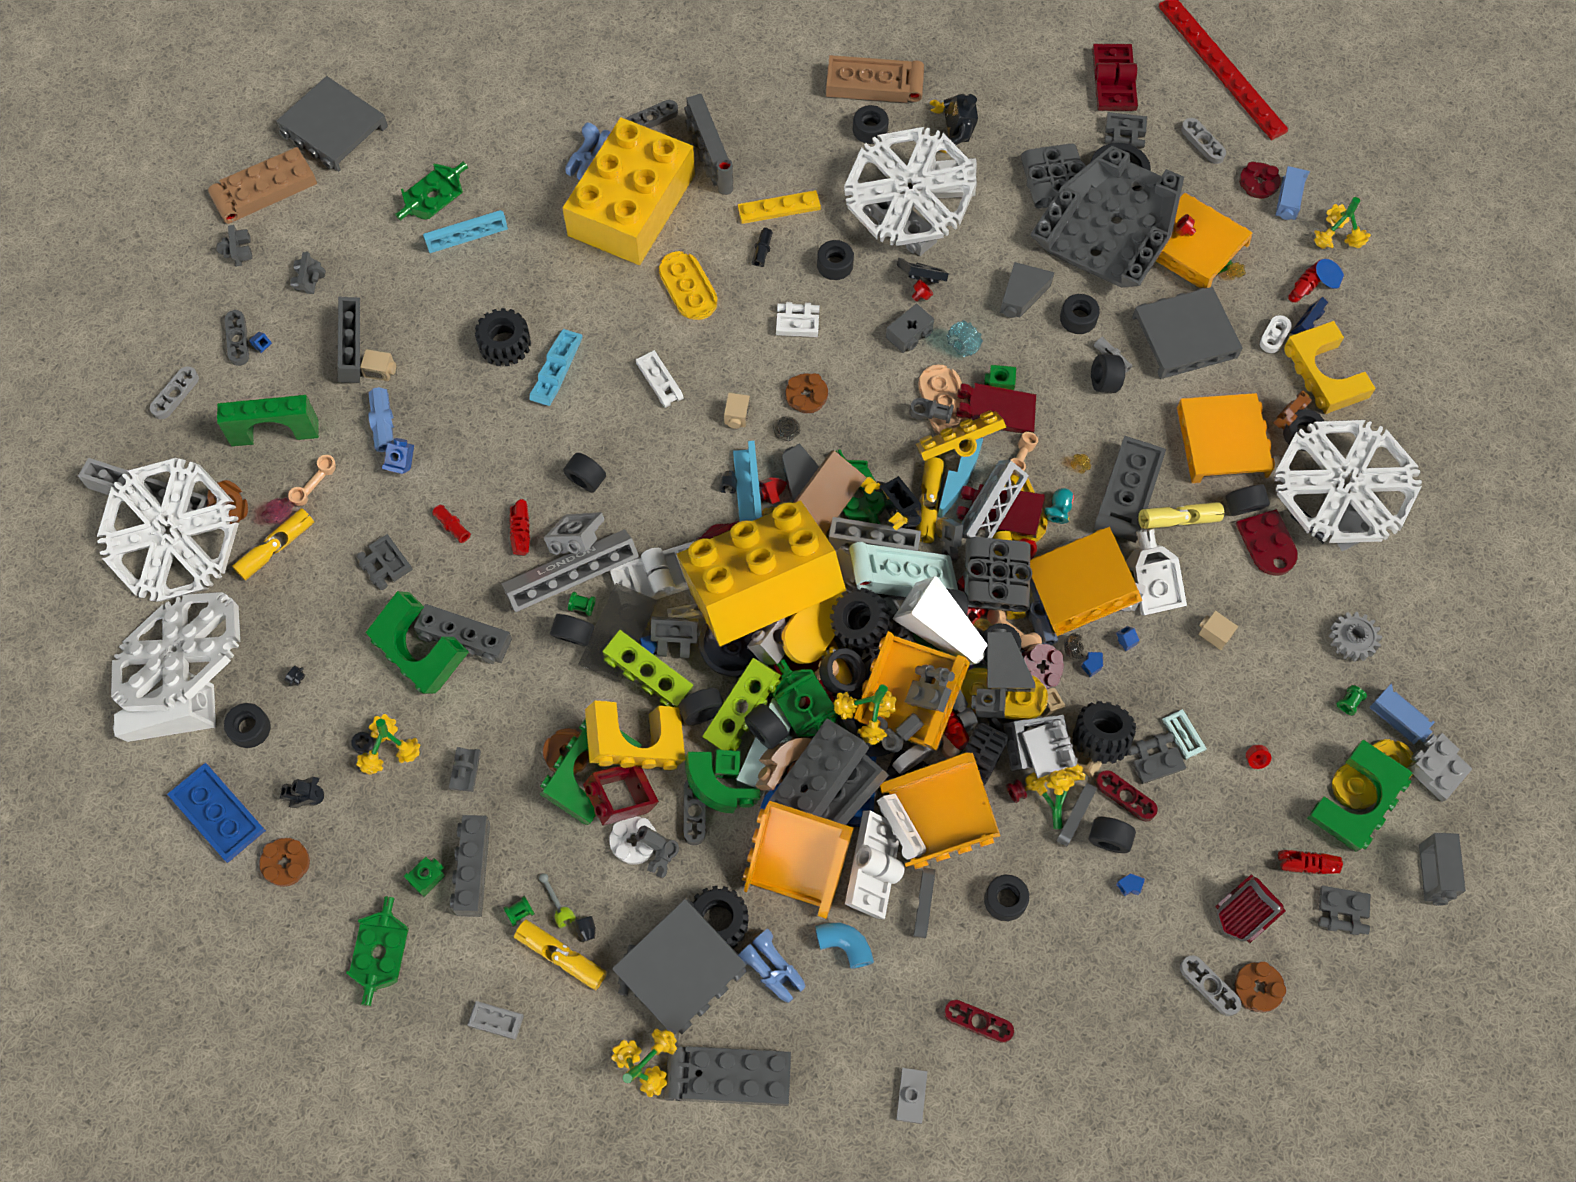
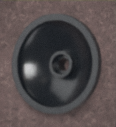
[699,622,760,677]

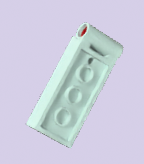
[849,542,958,597]

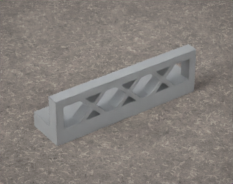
[961,460,1029,539]

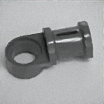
[910,398,954,424]

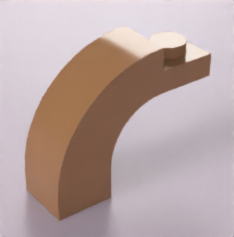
[755,738,812,791]

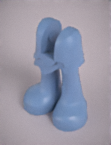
[565,122,611,180]
[738,929,805,1003]

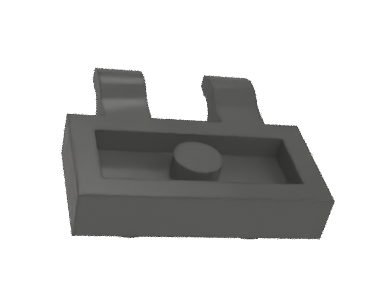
[651,616,698,658]

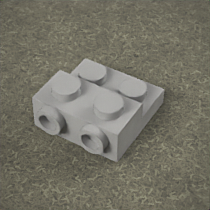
[544,512,605,555]
[1407,733,1472,802]

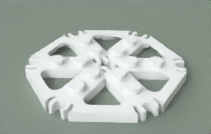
[844,127,977,246]
[1274,420,1422,543]
[97,458,239,602]
[111,592,240,712]

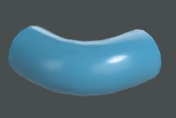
[815,922,874,969]

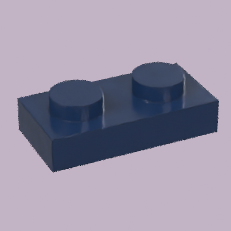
[1290,297,1328,335]

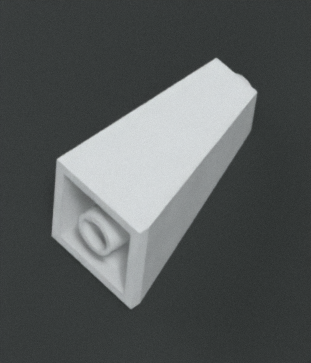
[893,576,987,665]
[113,672,216,742]

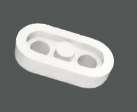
[1260,315,1291,353]

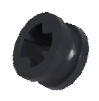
[351,732,374,754]

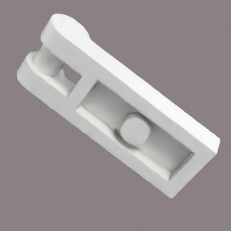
[636,350,684,408]
[877,794,926,859]

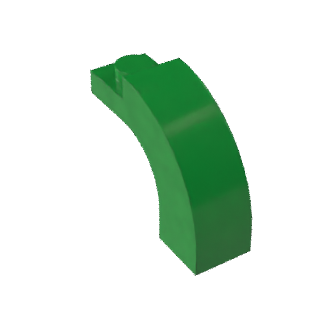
[685,752,760,814]

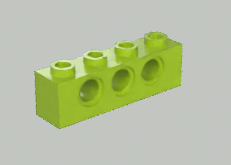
[603,630,694,707]
[702,658,781,751]

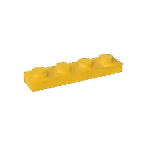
[738,190,821,224]

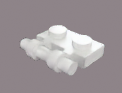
[776,302,819,337]

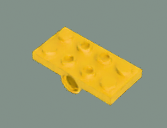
[916,411,1006,461]

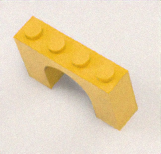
[1284,321,1376,414]
[585,700,686,770]

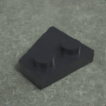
[897,258,949,283]

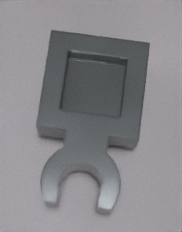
[941,519,963,561]

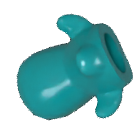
[1044,488,1074,524]

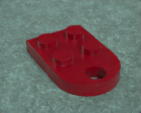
[1236,509,1298,576]

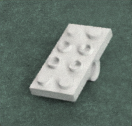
[610,541,694,610]
[845,811,904,919]

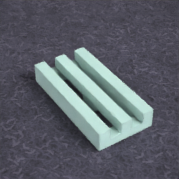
[1162,709,1207,760]

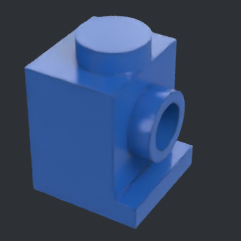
[382,438,414,474]

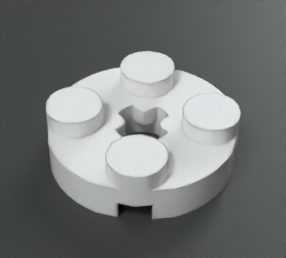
[610,817,656,865]

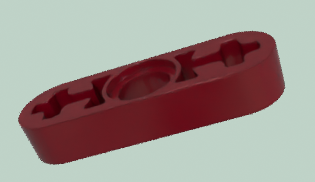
[1096,770,1158,822]
[944,1000,1014,1043]

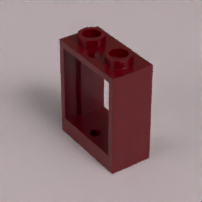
[583,765,659,826]

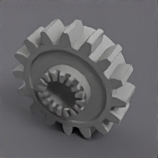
[1329,612,1382,662]

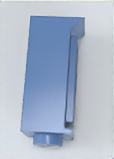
[1275,166,1310,220]
[1370,683,1435,744]

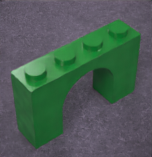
[217,395,319,447]
[365,591,469,694]
[539,717,642,825]
[1307,740,1413,852]

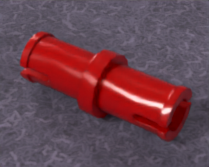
[432,504,471,543]

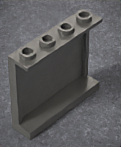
[277,76,388,172]
[1132,287,1243,379]
[612,898,748,1035]

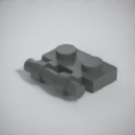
[1104,112,1147,148]
[356,534,413,590]
[905,664,955,712]
[1129,733,1186,784]
[1318,886,1371,935]

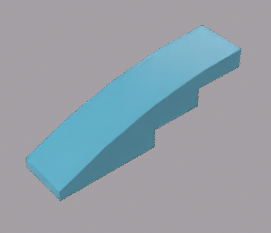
[530,329,583,406]
[938,438,983,518]

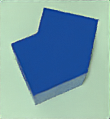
[249,332,272,353]
[1116,626,1139,651]
[640,635,658,655]
[1081,652,1103,677]
[1116,873,1145,896]

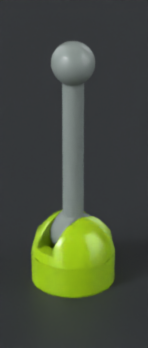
[539,873,576,928]

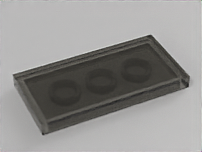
[578,583,658,683]

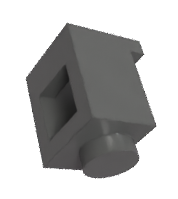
[972,688,1006,718]

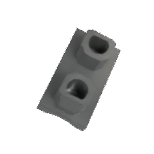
[216,225,253,267]
[290,251,326,294]
[449,747,481,792]

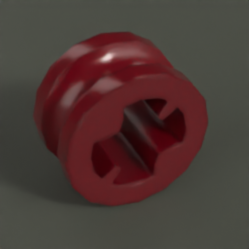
[1006,779,1027,803]

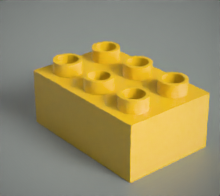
[562,117,695,265]
[677,500,846,646]

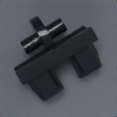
[280,776,324,808]

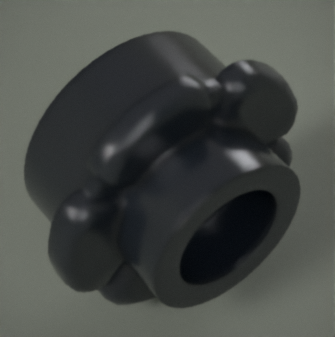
[284,665,306,687]

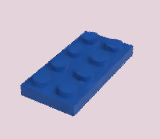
[167,763,266,863]

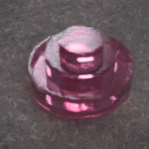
[261,498,294,525]

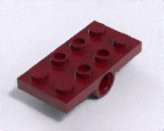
[1092,44,1138,111]

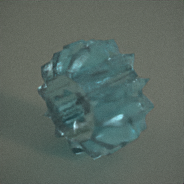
[946,320,983,357]

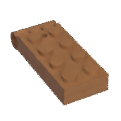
[826,55,924,103]
[208,147,317,224]

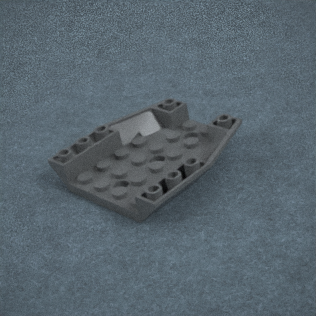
[1031,146,1184,288]

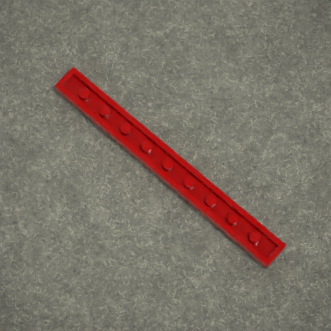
[1158,0,1289,140]

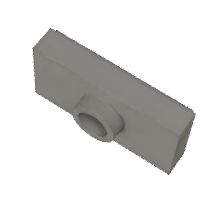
[467,1001,524,1040]
[896,1068,928,1124]

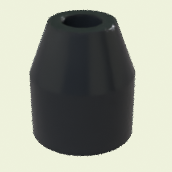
[719,471,737,494]
[574,916,596,942]

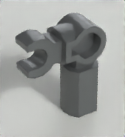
[953,690,978,732]
[877,713,924,752]
[635,825,679,878]

